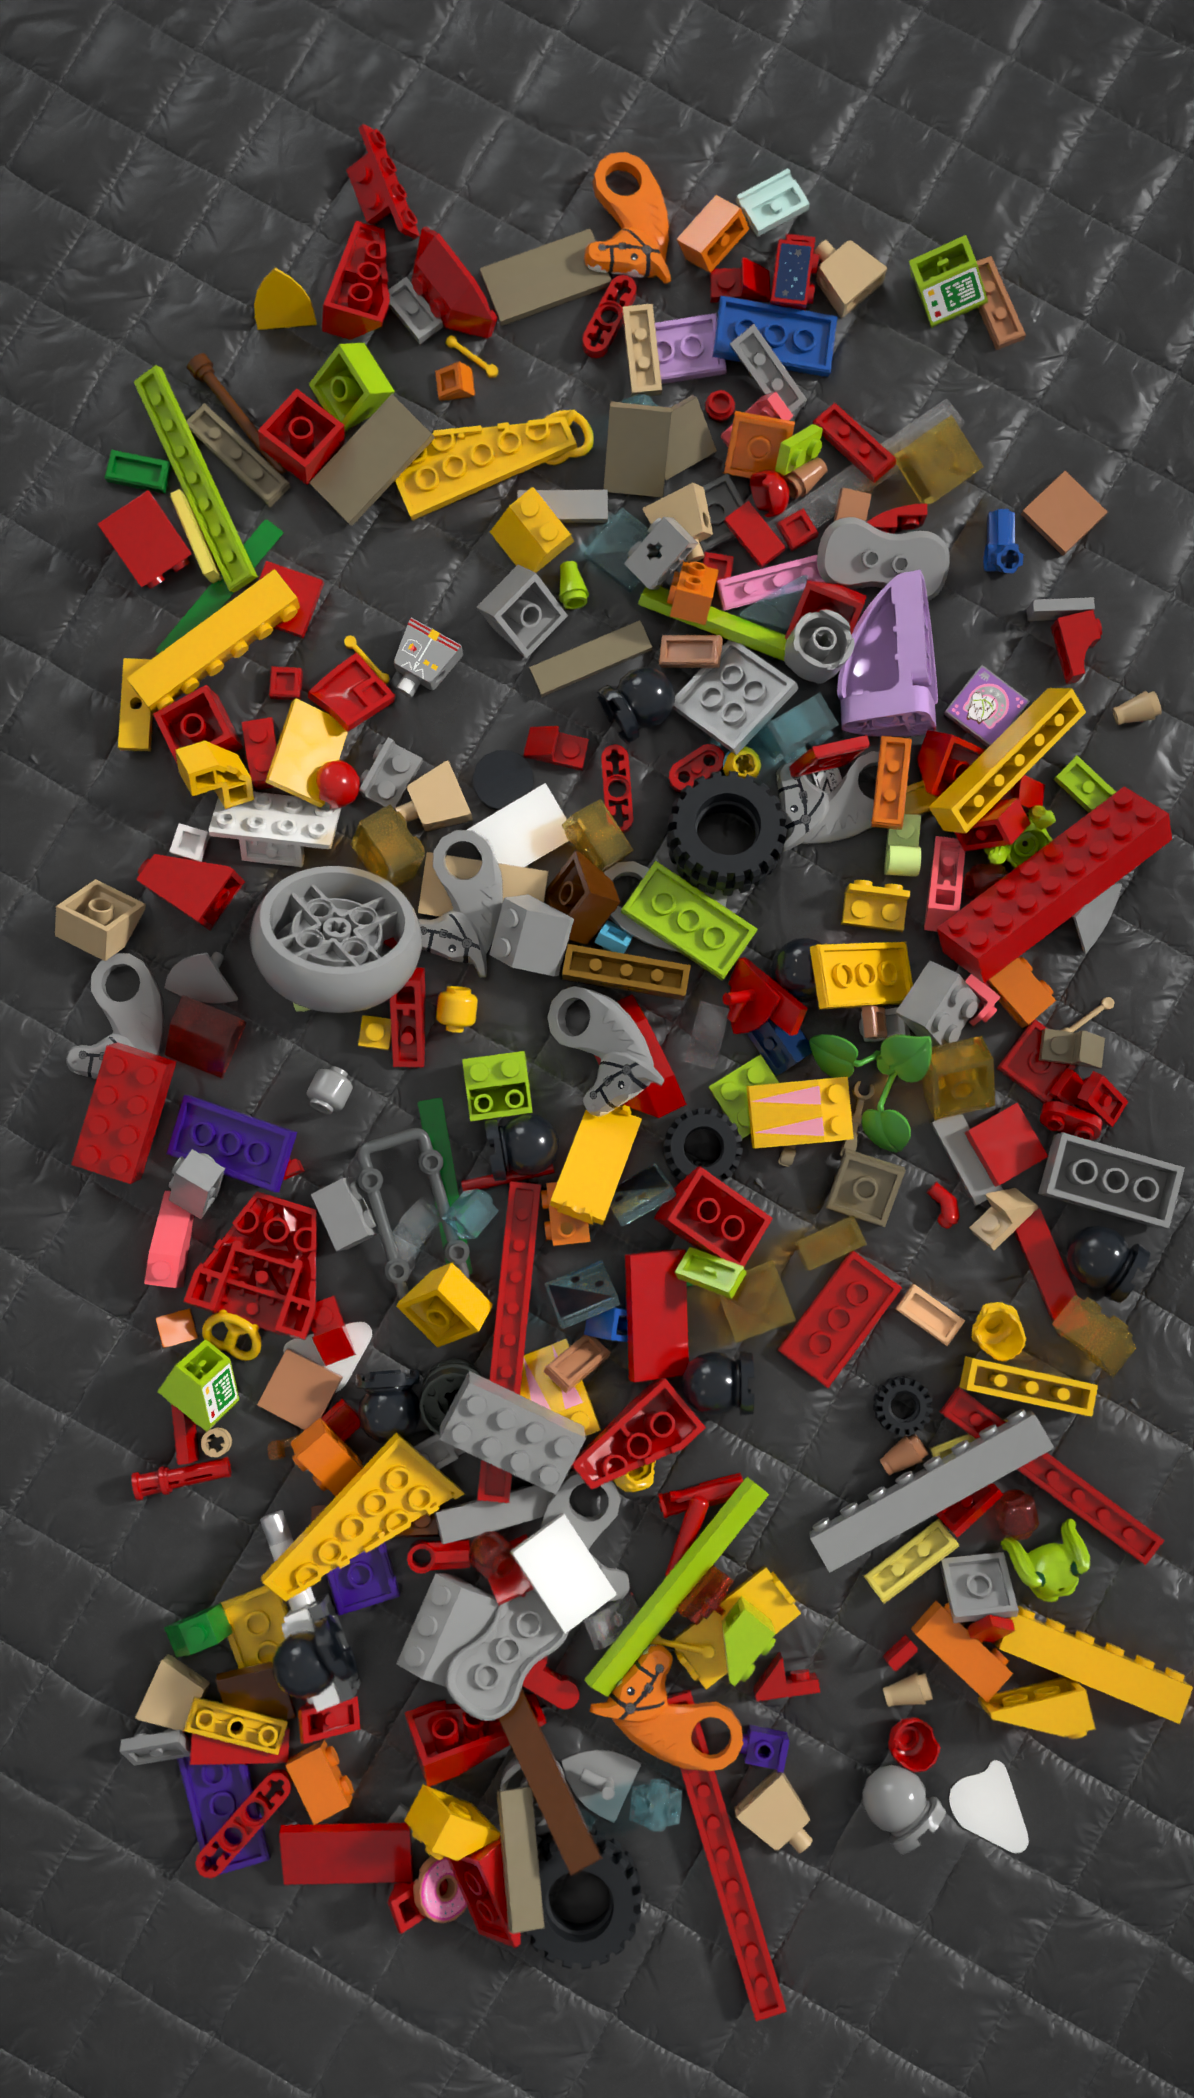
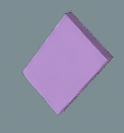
[655,313,727,384]

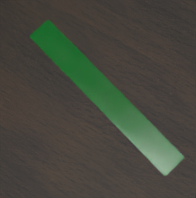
[156,519,283,653]
[418,1098,472,1275]

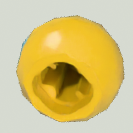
[723,746,761,778]

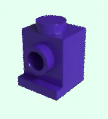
[739,1724,790,1773]

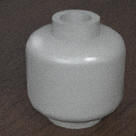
[306,1066,353,1115]

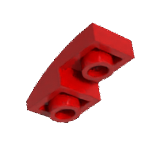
[867,503,927,534]

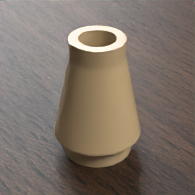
[1113,691,1161,725]
[883,1672,933,1707]

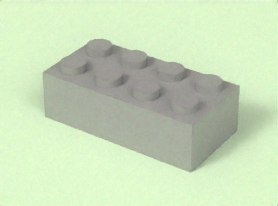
[1038,1132,1185,1229]
[439,1371,586,1495]

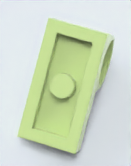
[884,814,921,877]

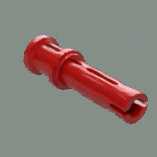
[131,1457,232,1501]

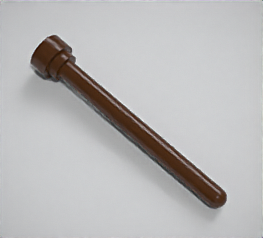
[187,353,286,474]

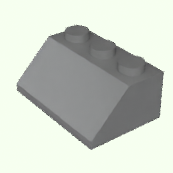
[396,1573,498,1687]

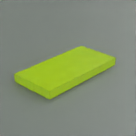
[621,861,758,981]

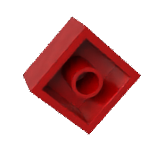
[258,388,345,485]
[153,685,244,765]

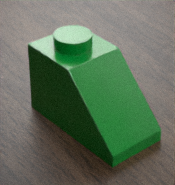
[164,1603,233,1657]

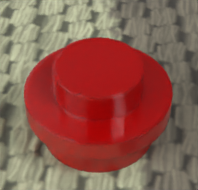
[705,390,735,421]

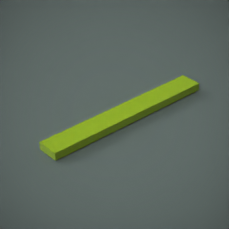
[133,365,258,592]
[585,1476,769,1697]

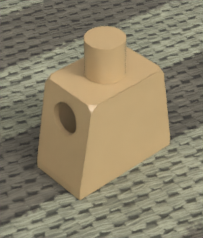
[814,240,887,319]
[643,483,713,563]
[395,760,473,831]
[135,1654,210,1731]
[734,1770,812,1853]

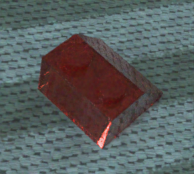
[165,995,247,1079]

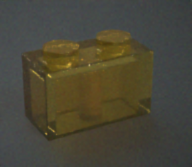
[562,799,634,872]
[793,1215,867,1271]

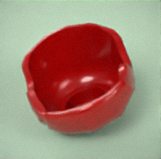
[750,470,789,517]
[316,760,360,809]
[888,1717,940,1773]

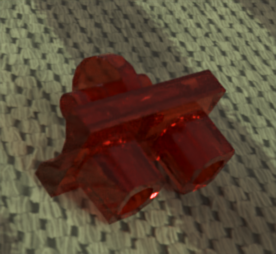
[676,1565,734,1625]

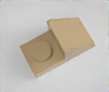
[969,1188,1038,1251]

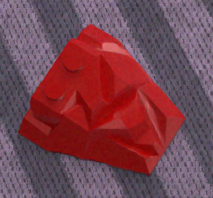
[184,1191,317,1340]

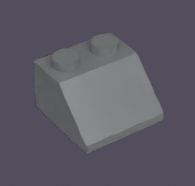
[476,565,568,658]
[489,894,574,976]

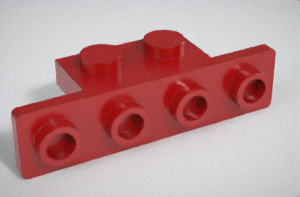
[346,124,420,239]

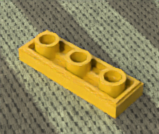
[118,658,153,751]
[184,1696,288,1755]

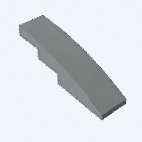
[434,1485,553,1544]

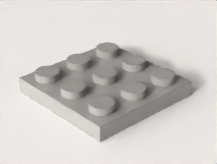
[673,640,798,755]

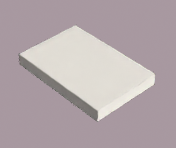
[467,783,576,867]
[510,1513,617,1634]

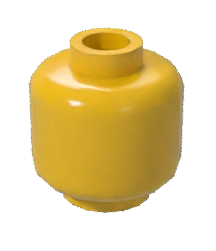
[436,986,478,1033]

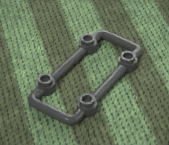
[357,1128,470,1300]

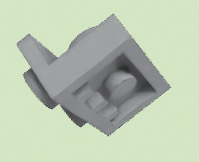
[359,737,423,814]

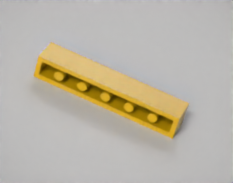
[126,569,300,713]
[929,688,1086,833]
[993,1605,1193,1724]

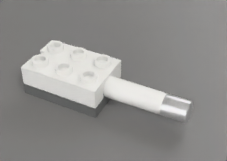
[260,1510,361,1712]

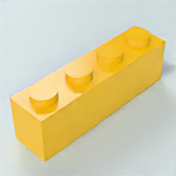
[959,1356,1098,1417]

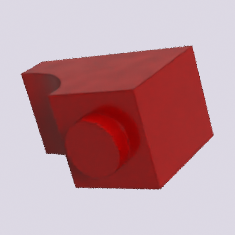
[1051,610,1102,684]

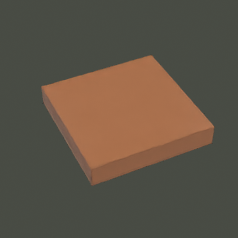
[1021,471,1108,556]
[257,1348,343,1430]

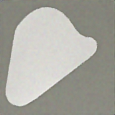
[283,1322,372,1393]
[949,1760,1029,1853]

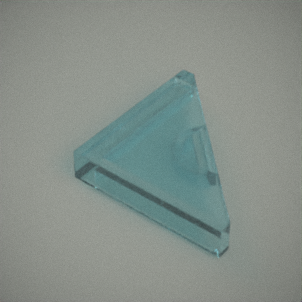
[738,575,808,630]

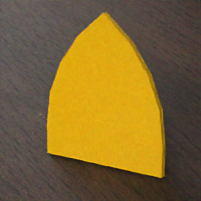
[254,268,317,330]

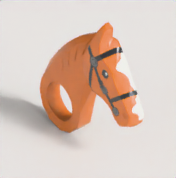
[584,152,671,284]
[590,1644,743,1771]

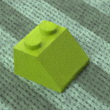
[309,343,395,432]

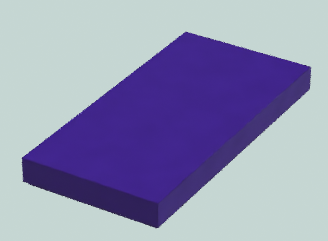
[166,1095,297,1192]
[177,1756,271,1875]

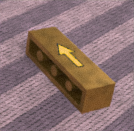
[562,944,691,1000]

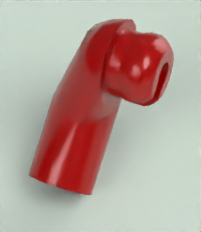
[926,1181,960,1229]

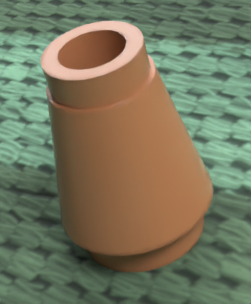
[784,457,827,499]
[879,1433,929,1475]

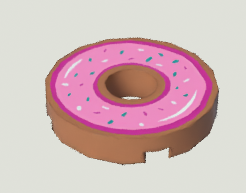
[413,1856,467,1923]

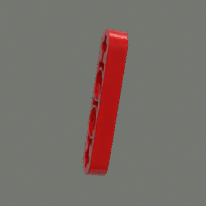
[195,1769,293,1878]

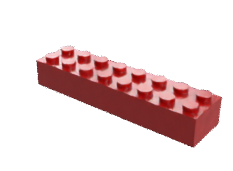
[937,786,1172,983]

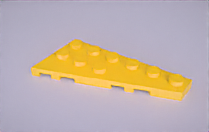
[395,417,577,521]
[261,1432,464,1601]

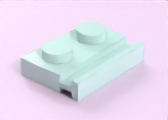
[736,168,810,237]

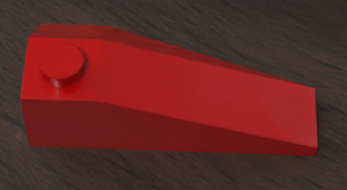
[322,221,390,340]

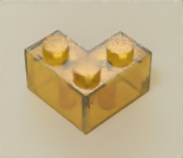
[1052,1295,1136,1377]

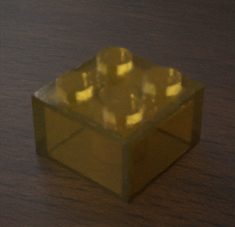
[893,415,984,505]
[351,804,425,888]
[923,1036,995,1120]
[718,1260,797,1343]

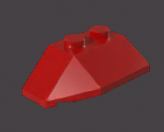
[411,226,497,338]
[594,995,687,1118]

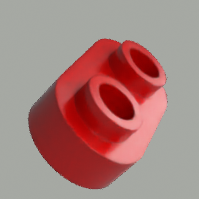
[669,744,725,793]
[1040,1101,1103,1141]

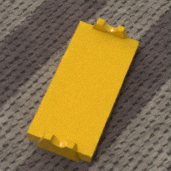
[549,1105,642,1225]
[671,1566,801,1690]

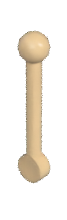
[1061,997,1114,1032]

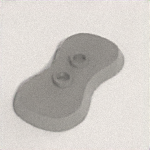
[817,517,950,601]
[446,1589,569,1721]

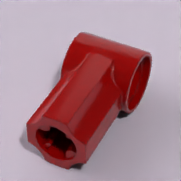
[407,1539,470,1573]

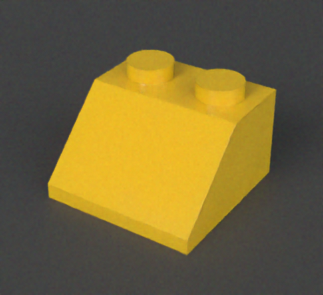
[490,487,574,573]
[396,1262,493,1348]
[404,1785,500,1861]

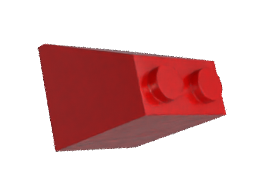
[97,490,192,589]
[136,854,245,931]

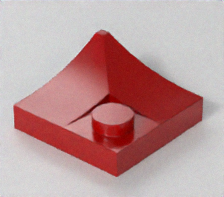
[308,653,396,732]

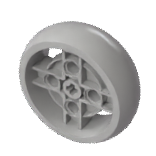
[250,866,422,1013]

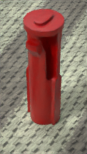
[658,1473,743,1519]

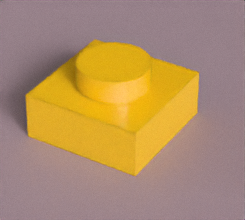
[358,1015,392,1051]

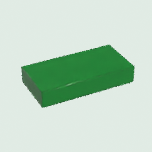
[104,450,172,494]

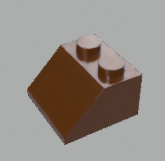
[545,851,620,945]

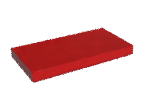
[625,1248,689,1383]
[777,1250,902,1388]
[279,1823,414,1885]

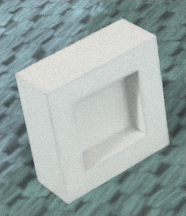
[169,823,210,862]

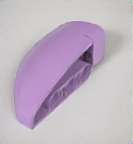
[837,570,938,737]

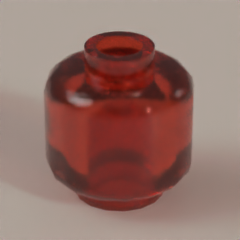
[964,863,1008,900]
[994,1489,1040,1540]
[468,1531,515,1580]

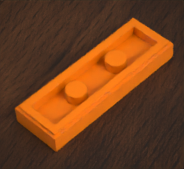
[871,736,912,830]

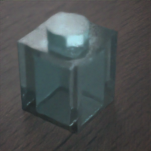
[442,1189,499,1239]

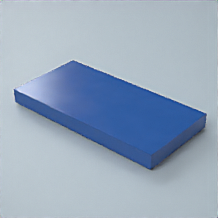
[712,296,837,377]

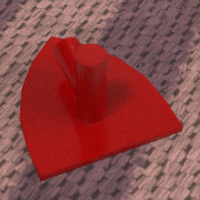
[723,959,781,1034]

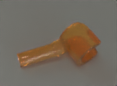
[267,1433,301,1460]

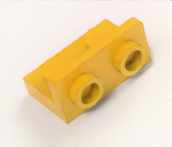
[841,880,910,932]

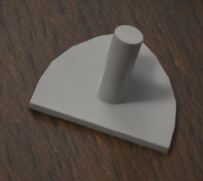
[1072,883,1122,953]
[165,952,238,1004]
[561,1750,642,1823]

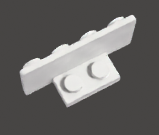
[209,792,341,867]

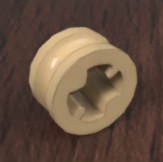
[201,1427,232,1457]

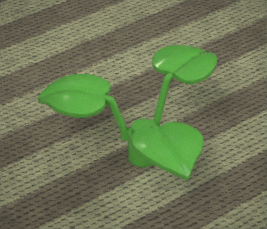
[809,1034,932,1152]

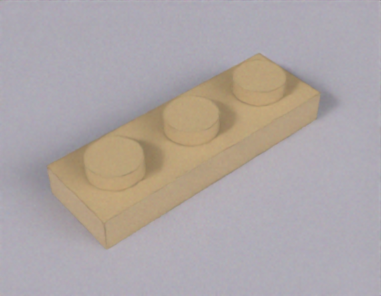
[622,304,662,398]

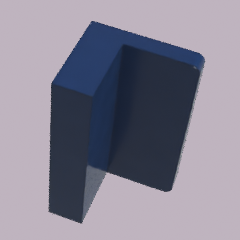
[746,1019,812,1077]

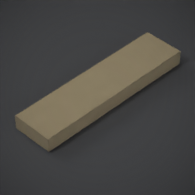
[186,403,291,507]
[529,620,652,697]
[497,1786,544,1934]

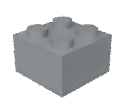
[896,961,980,1052]

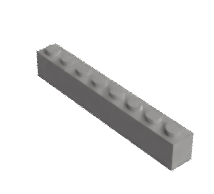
[809,1409,1054,1573]

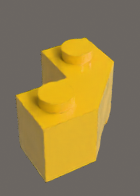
[175,741,254,809]

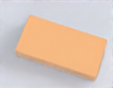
[895,1284,965,1346]

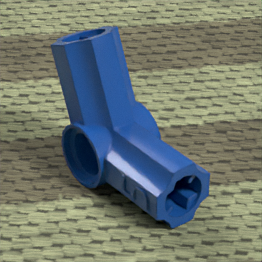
[983,509,1024,573]

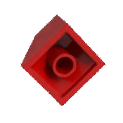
[785,580,867,639]
[917,730,985,797]

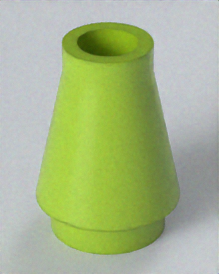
[559,561,589,609]

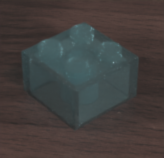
[758,692,839,765]

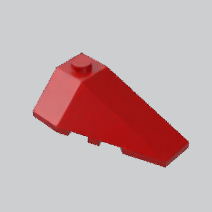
[572,1379,706,1489]
[404,1694,547,1787]

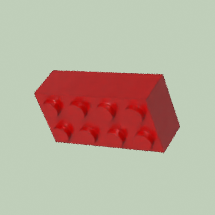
[71,1042,177,1184]

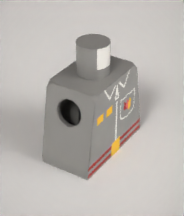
[394,617,463,698]

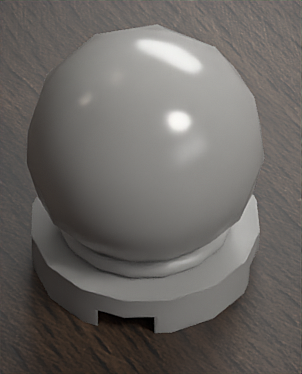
[862,1765,946,1855]

